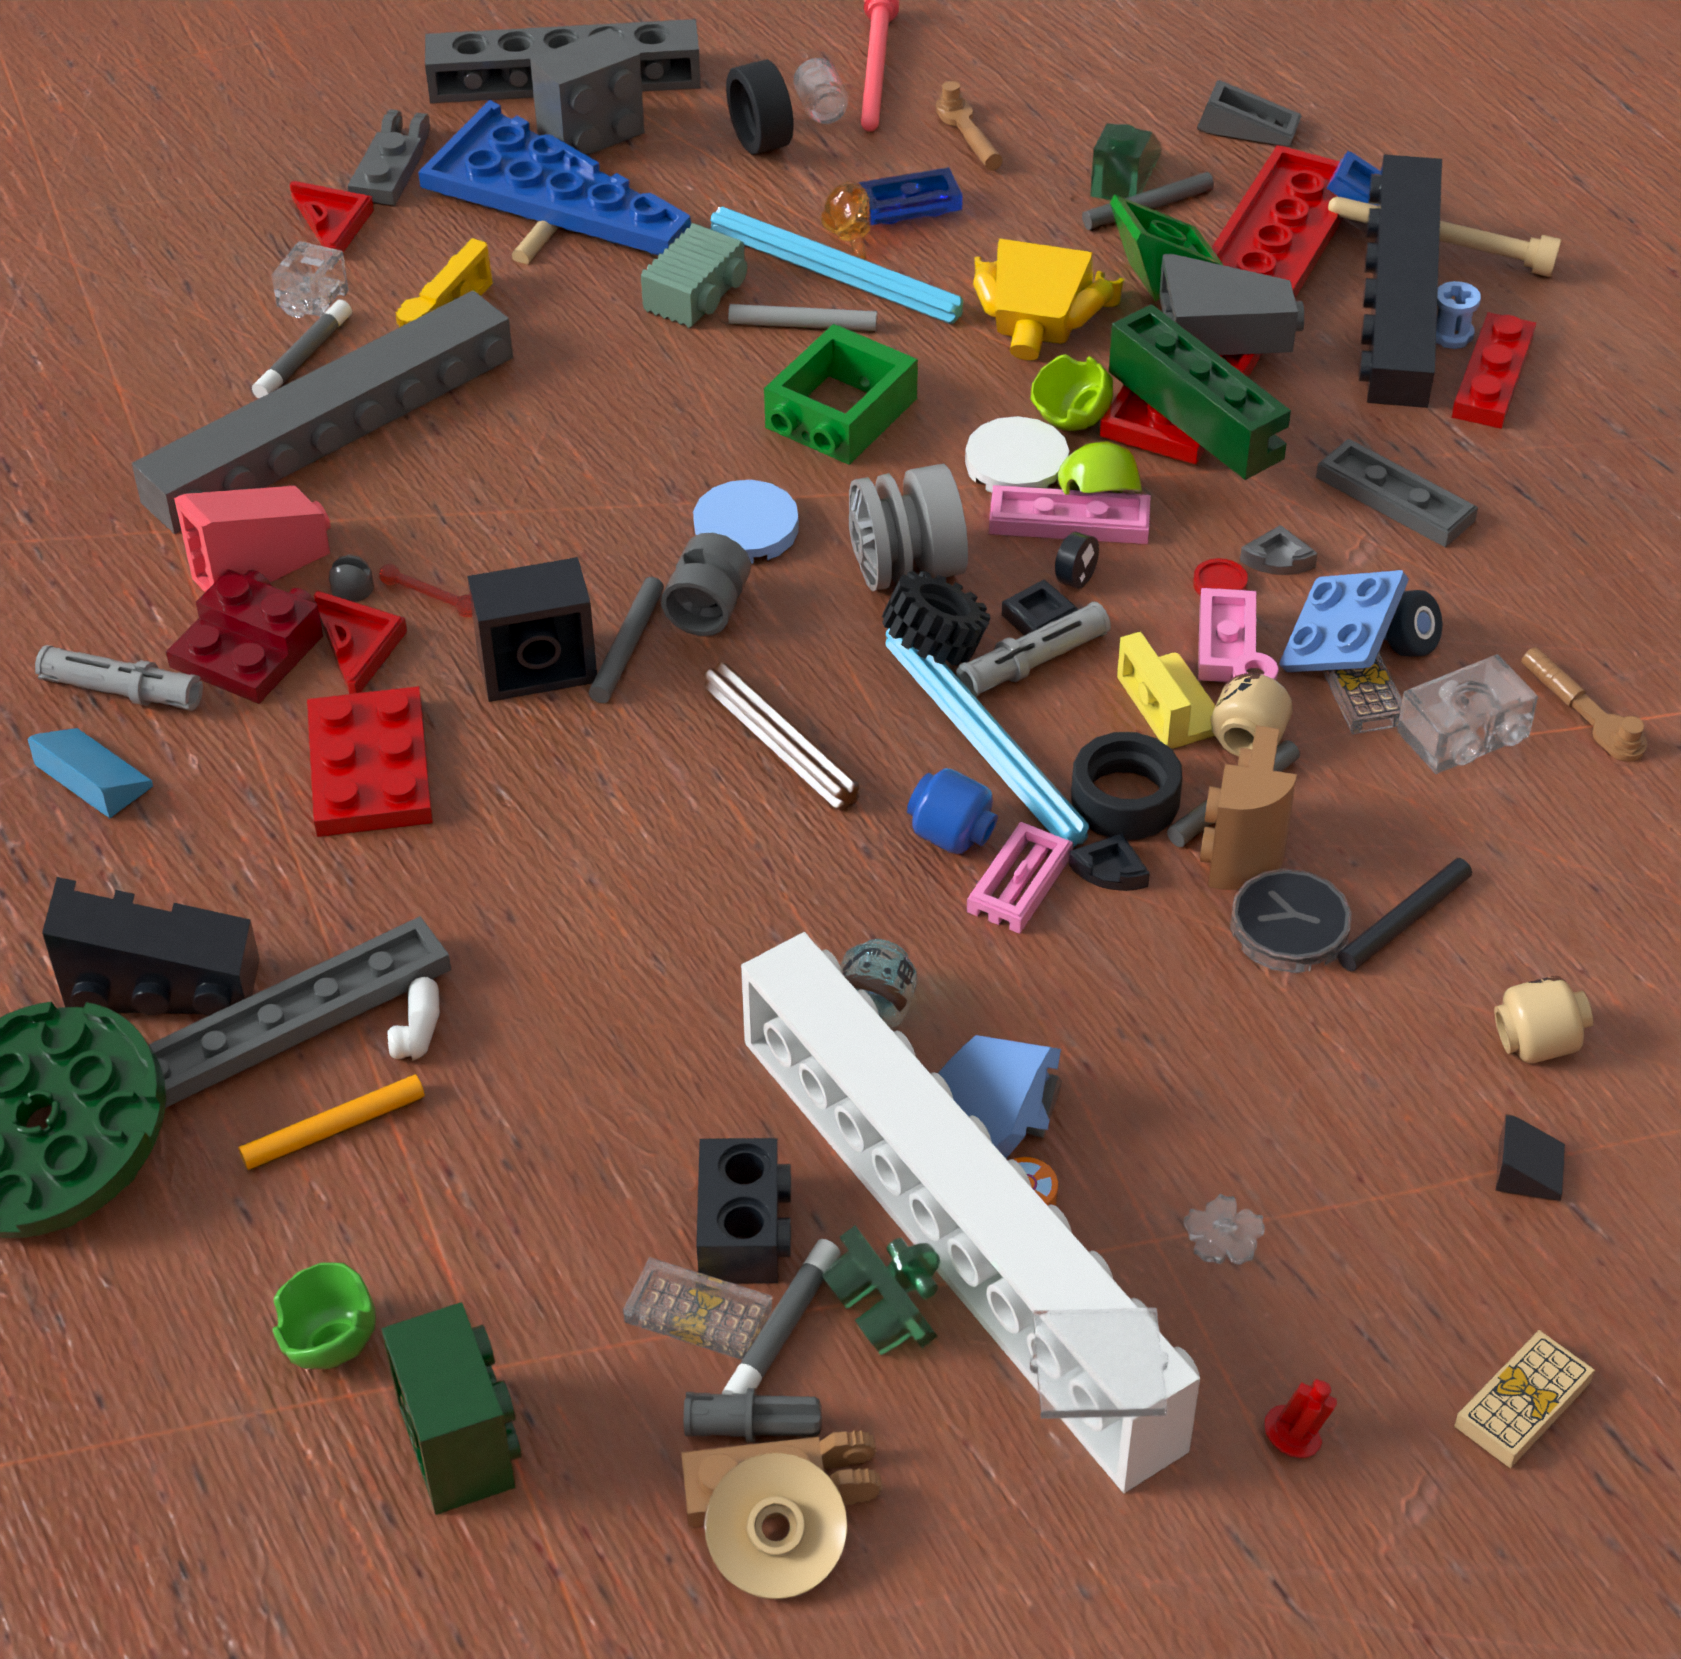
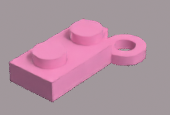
[1198,588,1278,682]

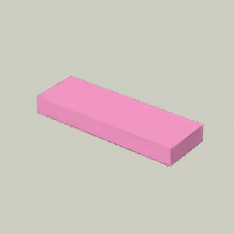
[989,485,1151,544]

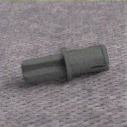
[684,1388,822,1443]

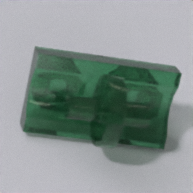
[822,1225,940,1355]

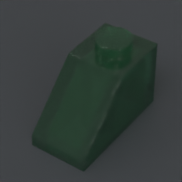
[1090,123,1162,200]

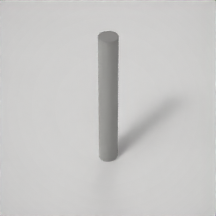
[728,304,877,331]

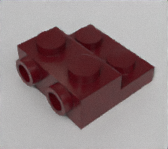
[166,569,323,704]

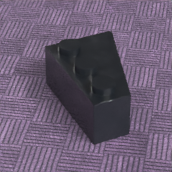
[42,877,260,1016]

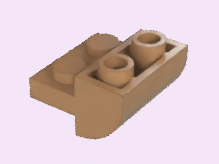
[1200,725,1297,890]

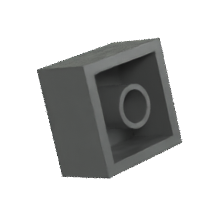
[530,28,645,155]

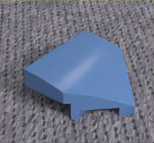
[938,1035,1061,1159]

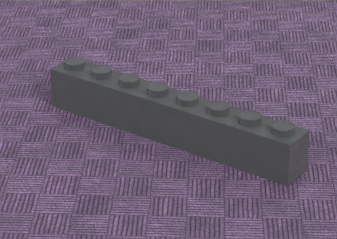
[131,290,513,534]

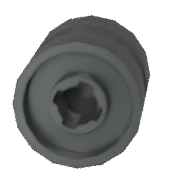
[661,533,751,636]

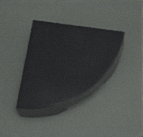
[1069,833,1150,891]

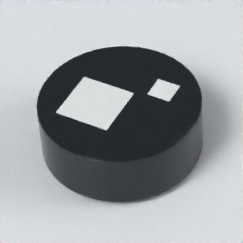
[1055,531,1099,589]

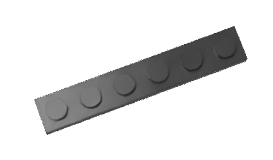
[149,916,451,1108]

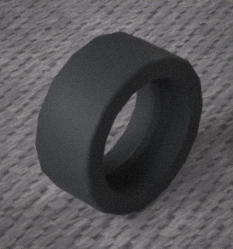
[726,59,794,154]
[1071,732,1183,840]

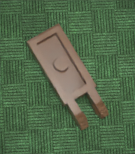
[681,1430,882,1527]

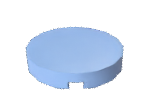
[693,480,799,563]

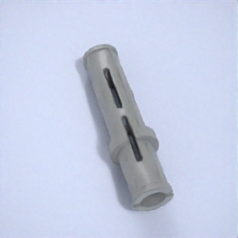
[956,602,1111,697]
[35,645,203,711]

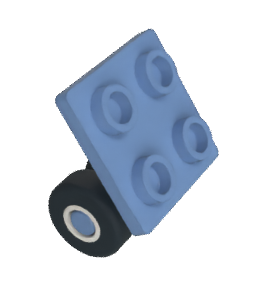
[1279,570,1443,672]

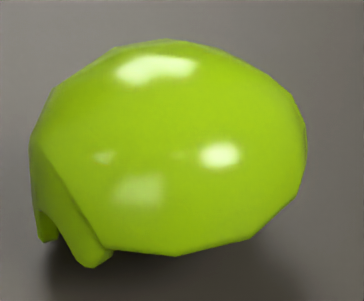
[1030,354,1113,431]
[1058,441,1142,495]

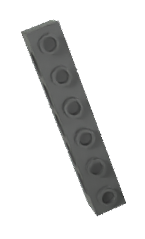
[425,19,701,103]

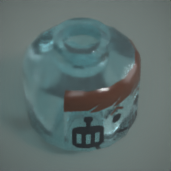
[840,939,918,1029]

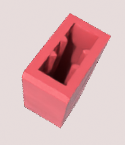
[174,486,331,592]

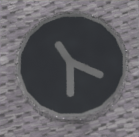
[1230,869,1352,973]

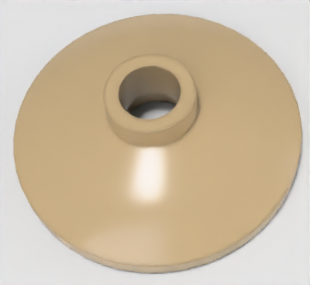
[705,1453,847,1599]

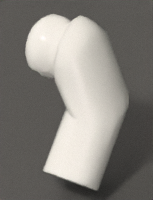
[388,977,440,1061]

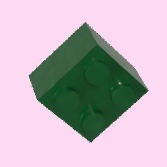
[381,1302,522,1515]

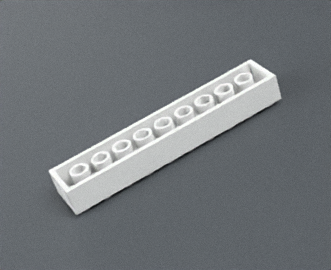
[741,932,1200,1493]

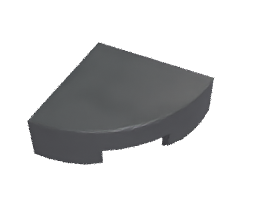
[1240,525,1318,575]

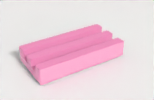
[967,822,1073,934]

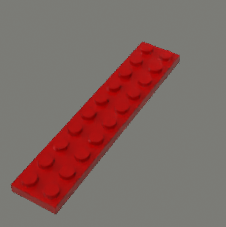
[1100,145,1343,465]

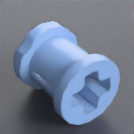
[1436,281,1481,349]

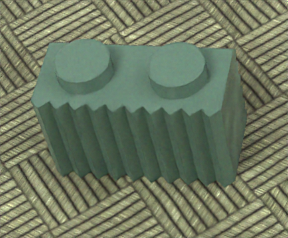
[641,223,747,328]

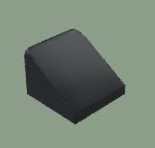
[1495,1114,1565,1201]

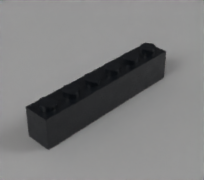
[1358,154,1442,408]

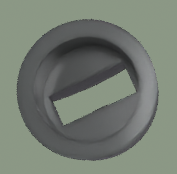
[329,554,374,602]

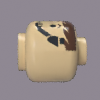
[1210,673,1293,756]
[1494,976,1593,1064]

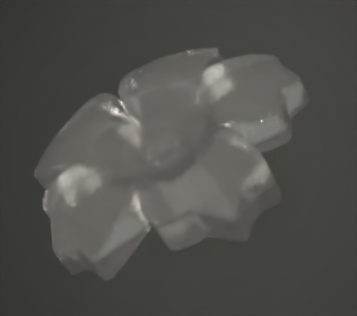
[1184,1194,1265,1265]

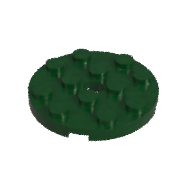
[0,1001,166,1238]

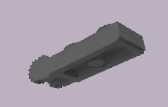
[347,109,430,206]

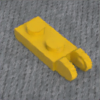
[396,238,493,328]

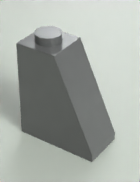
[1159,254,1305,355]

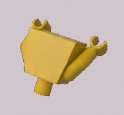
[973,238,1124,360]

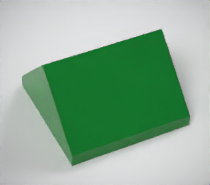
[1110,194,1223,301]

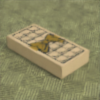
[1454,1330,1595,1468]

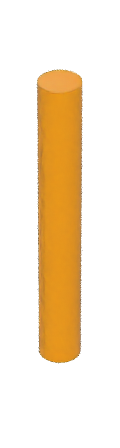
[238,1074,425,1171]

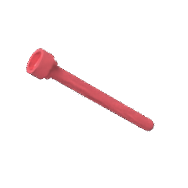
[861,0,900,132]

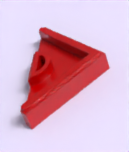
[290,181,374,261]
[313,591,407,694]

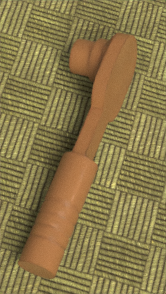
[936,81,1003,171]
[1521,647,1647,762]

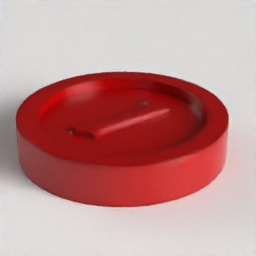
[1193,558,1248,596]

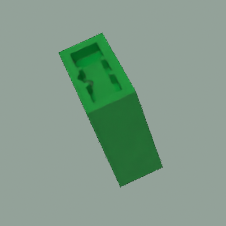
[764,324,918,465]

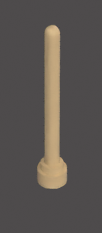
[1328,197,1561,277]

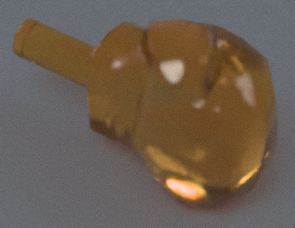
[821,181,871,260]

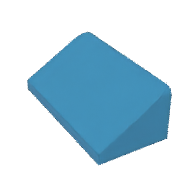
[28,728,153,819]

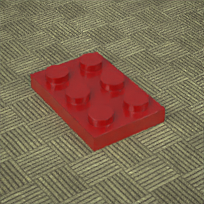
[307,686,433,837]

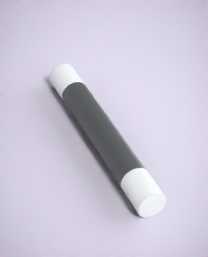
[252,300,352,398]
[722,1239,840,1394]

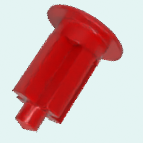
[1264,1379,1337,1458]

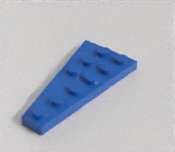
[418,100,691,255]

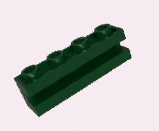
[1108,304,1291,480]

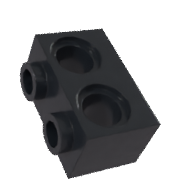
[696,1138,791,1284]

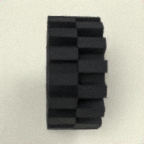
[882,571,991,665]

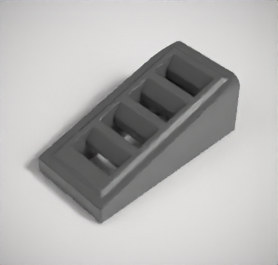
[1197,80,1302,146]

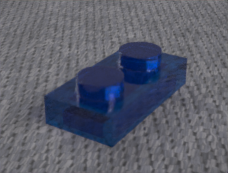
[858,167,963,225]

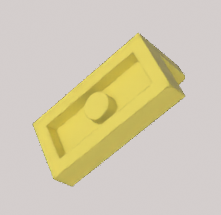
[1117,631,1215,749]

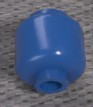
[907,768,998,854]

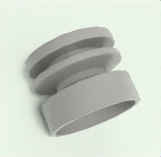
[849,463,968,591]

